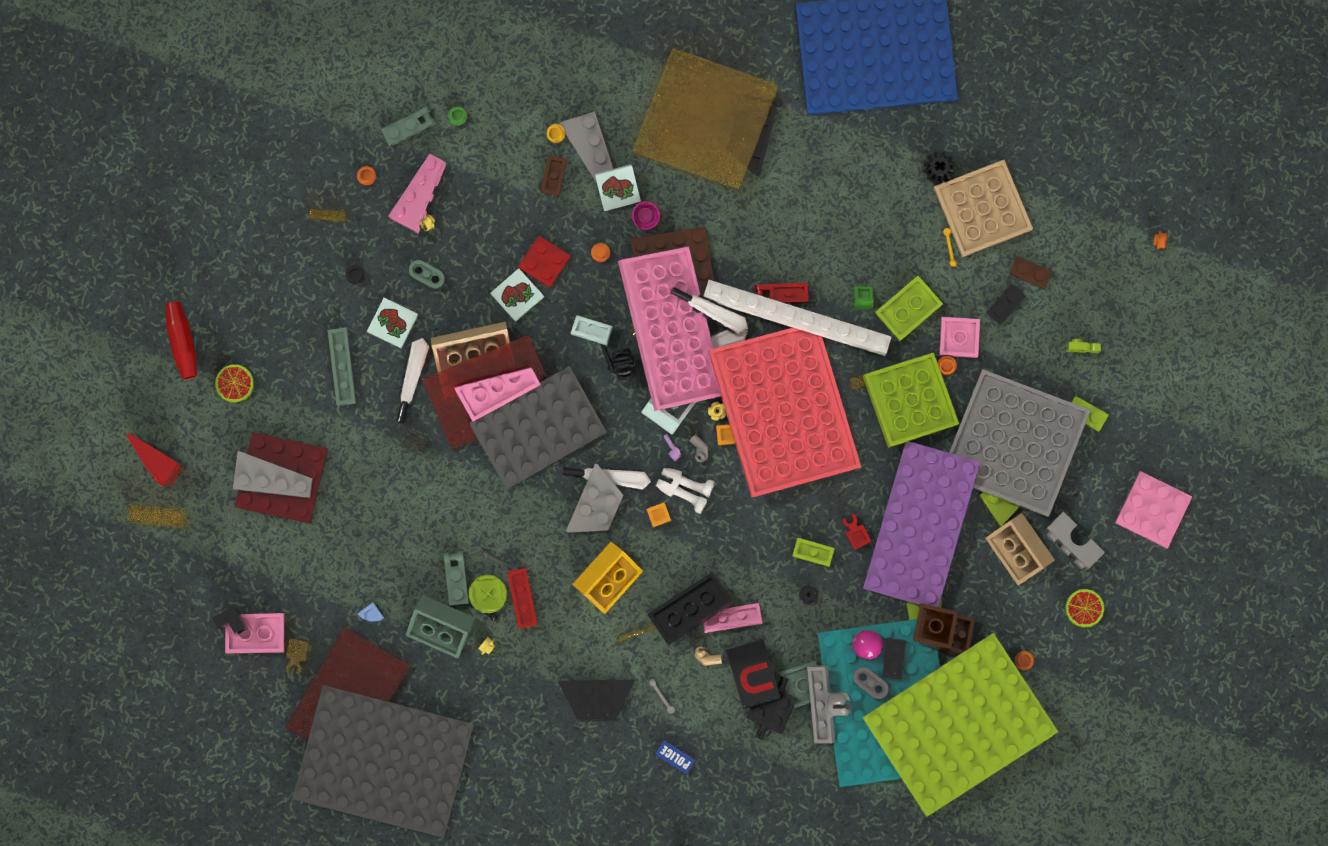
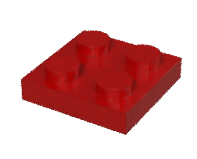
[518,236,571,288]

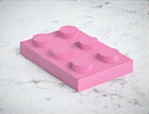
[225,613,285,653]

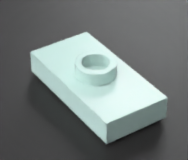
[571,315,613,345]

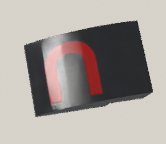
[726,640,781,709]

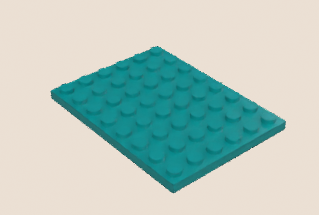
[818,619,940,787]

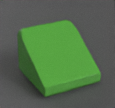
[854,286,874,310]

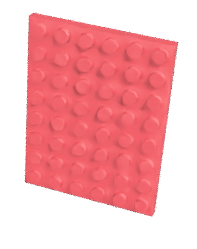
[708,328,861,498]

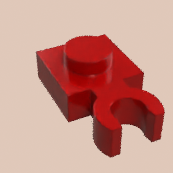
[842,514,871,550]

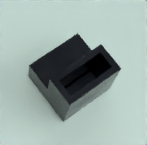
[212,606,248,635]

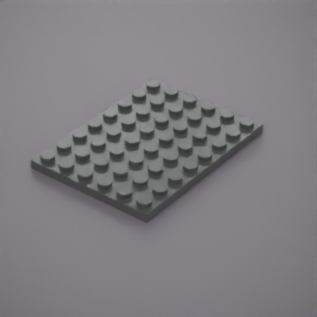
[292,685,474,838]

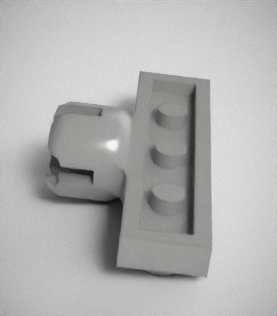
[807,665,851,743]

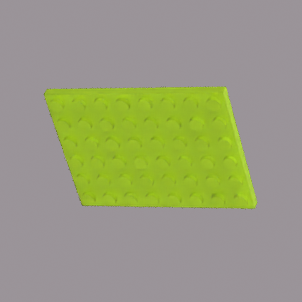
[863,633,1058,817]

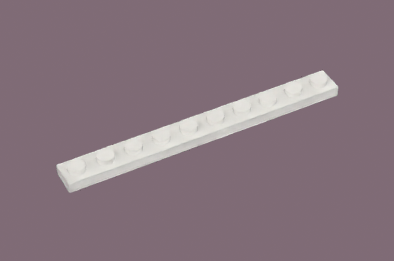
[704,280,891,356]

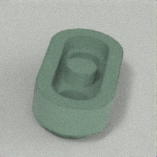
[409,260,445,289]

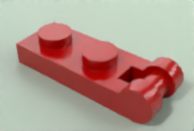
[754,283,808,304]

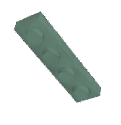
[328,327,356,406]

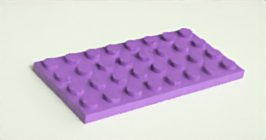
[863,441,981,607]

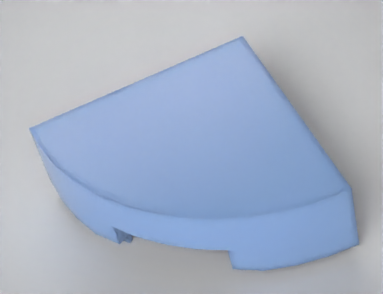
[357,602,384,622]

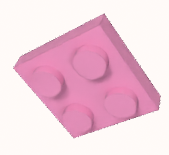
[939,317,980,358]

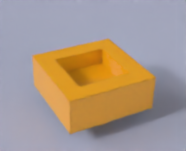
[716,425,735,446]
[646,502,671,528]

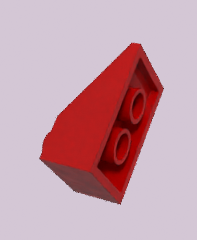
[126,432,183,486]

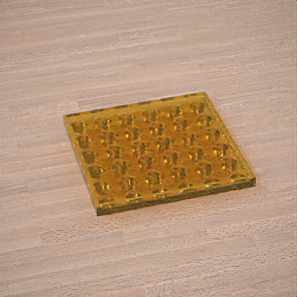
[632,48,779,191]

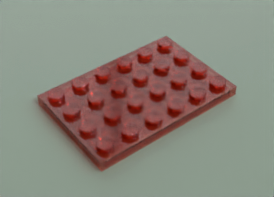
[422,334,547,450]
[285,627,411,741]

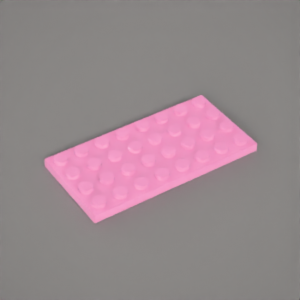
[618,247,721,411]

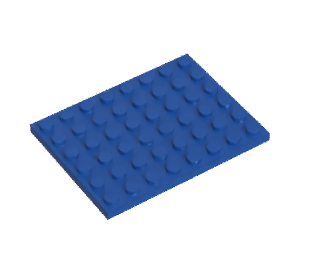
[795,0,958,115]

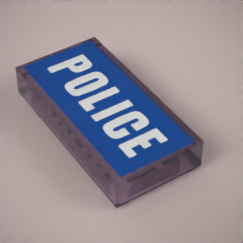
[654,739,697,776]

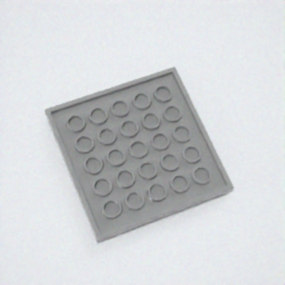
[949,369,1091,517]

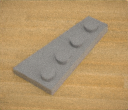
[233,451,313,498]

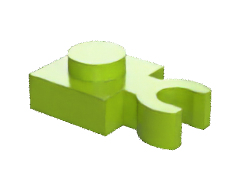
[1066,339,1101,353]

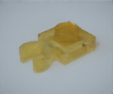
[286,639,309,674]

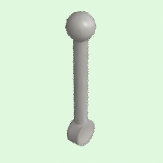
[649,679,675,714]

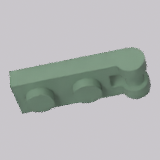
[381,106,437,147]
[443,550,469,607]

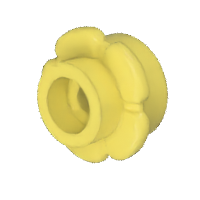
[420,214,435,231]
[708,402,726,421]
[478,637,496,655]

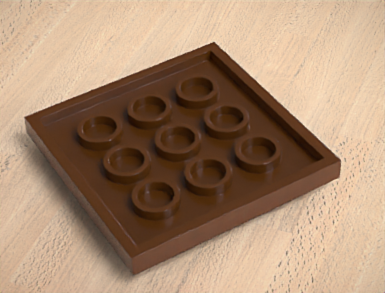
[630,227,714,296]

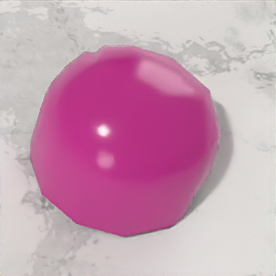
[632,201,661,230]
[852,630,883,659]

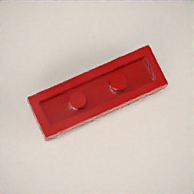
[507,568,538,629]

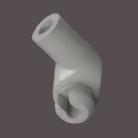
[690,434,708,462]

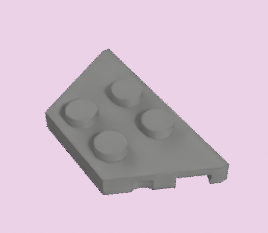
[566,463,623,533]

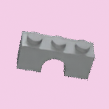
[1045,512,1105,570]

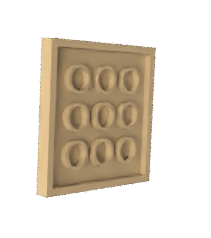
[933,160,1033,257]

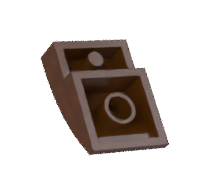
[913,603,975,656]

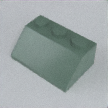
[405,595,475,659]

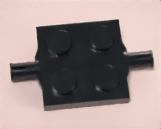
[746,676,798,740]

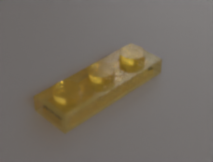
[127,504,187,529]

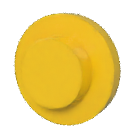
[547,124,566,143]

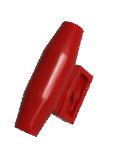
[165,301,197,380]

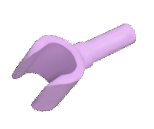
[663,434,681,461]

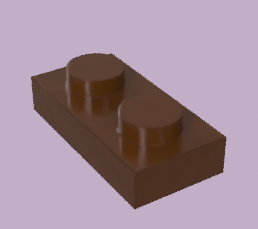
[541,155,567,197]
[1009,256,1052,289]

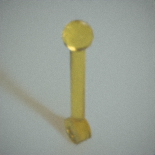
[616,625,655,642]

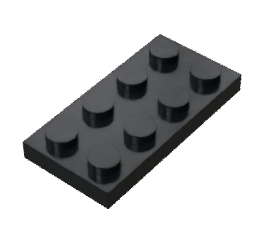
[648,572,733,646]

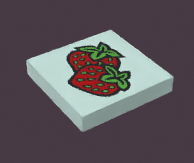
[595,164,641,211]
[490,268,544,322]
[367,298,418,349]

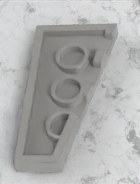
[559,112,613,184]

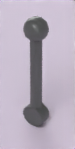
[482,550,519,571]

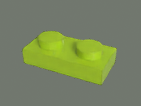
[1071,396,1109,432]
[792,538,835,567]

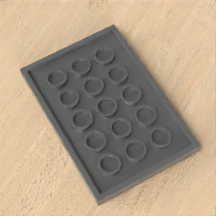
[468,365,607,489]

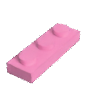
[703,603,762,633]

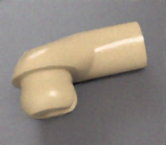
[695,646,722,666]

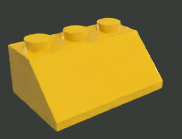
[572,542,643,614]

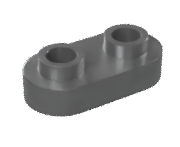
[853,667,888,699]

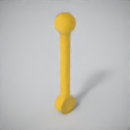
[943,228,957,267]

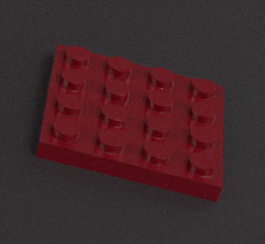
[234,432,328,524]

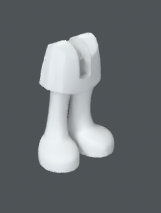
[656,468,715,514]

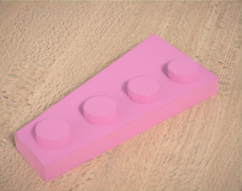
[388,154,446,234]
[454,367,541,421]

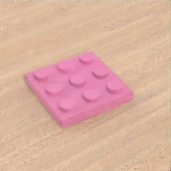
[1115,471,1192,549]

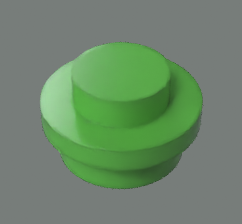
[448,107,467,126]

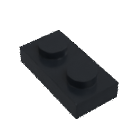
[986,284,1026,325]
[882,638,906,679]

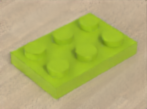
[875,276,943,342]

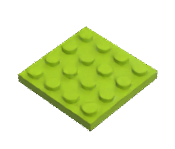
[863,353,959,448]

